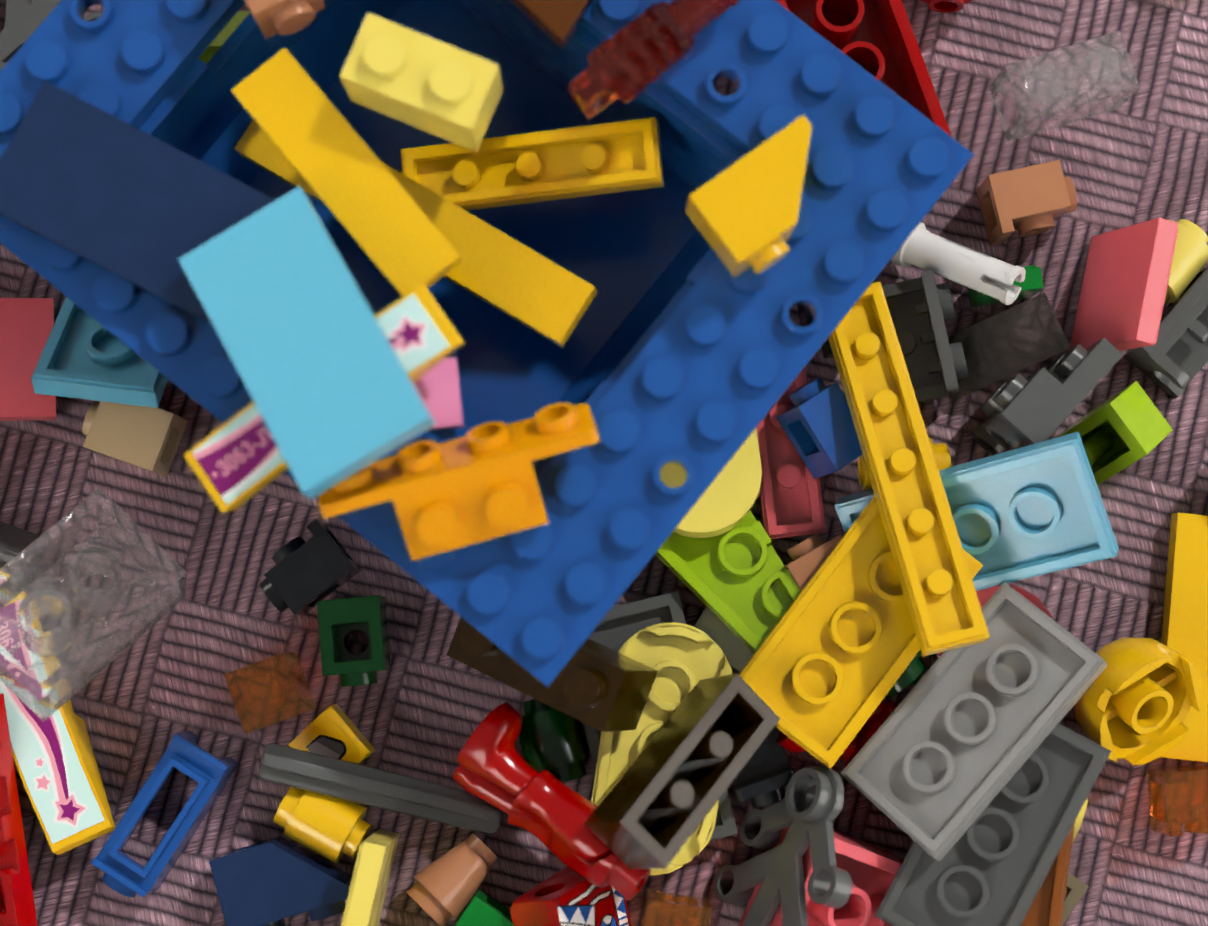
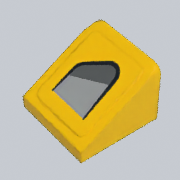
[289,704,376,764]

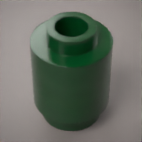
[518,699,588,783]

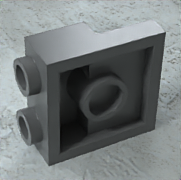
[973,338,1123,455]

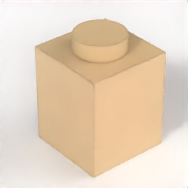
[82,401,188,477]

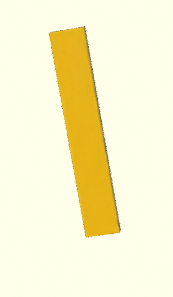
[234,119,597,348]
[828,282,990,657]

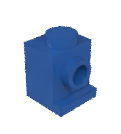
[776,376,863,479]

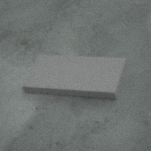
[840,582,1108,862]

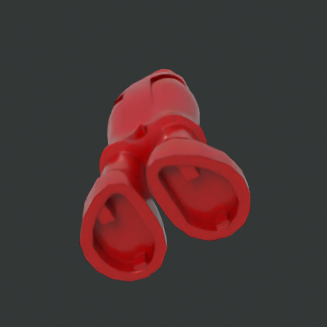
[452,702,651,901]

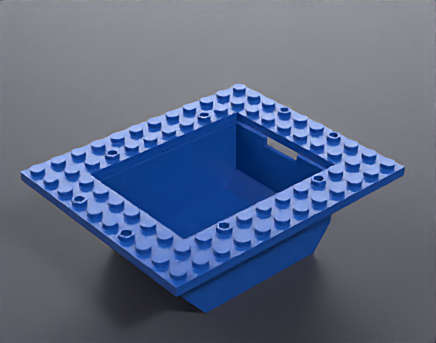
[0,0,975,687]

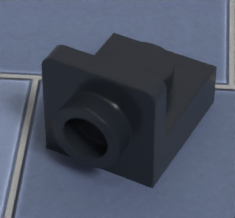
[730,727,795,808]

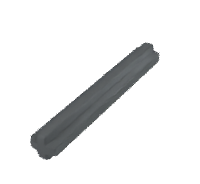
[259,743,503,835]

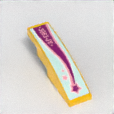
[183,286,465,513]
[0,592,116,855]

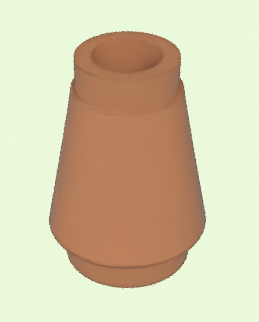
[406,833,498,926]

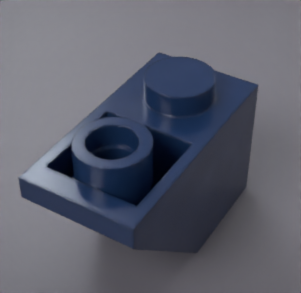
[209,836,352,926]

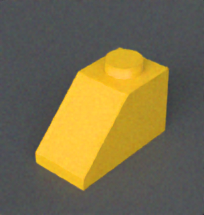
[686,114,812,278]

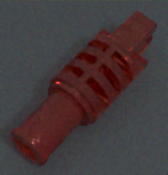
[569,0,739,119]

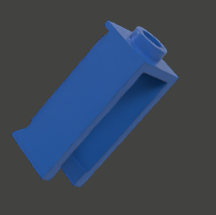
[91,730,240,898]

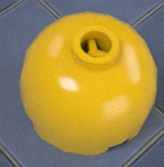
[1073,637,1204,765]

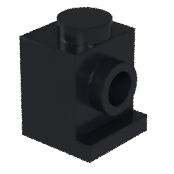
[259,519,361,615]

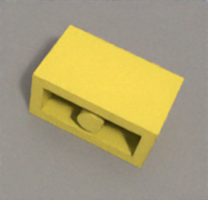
[340,12,503,152]

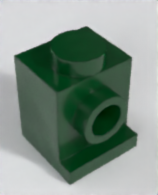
[317,595,391,687]

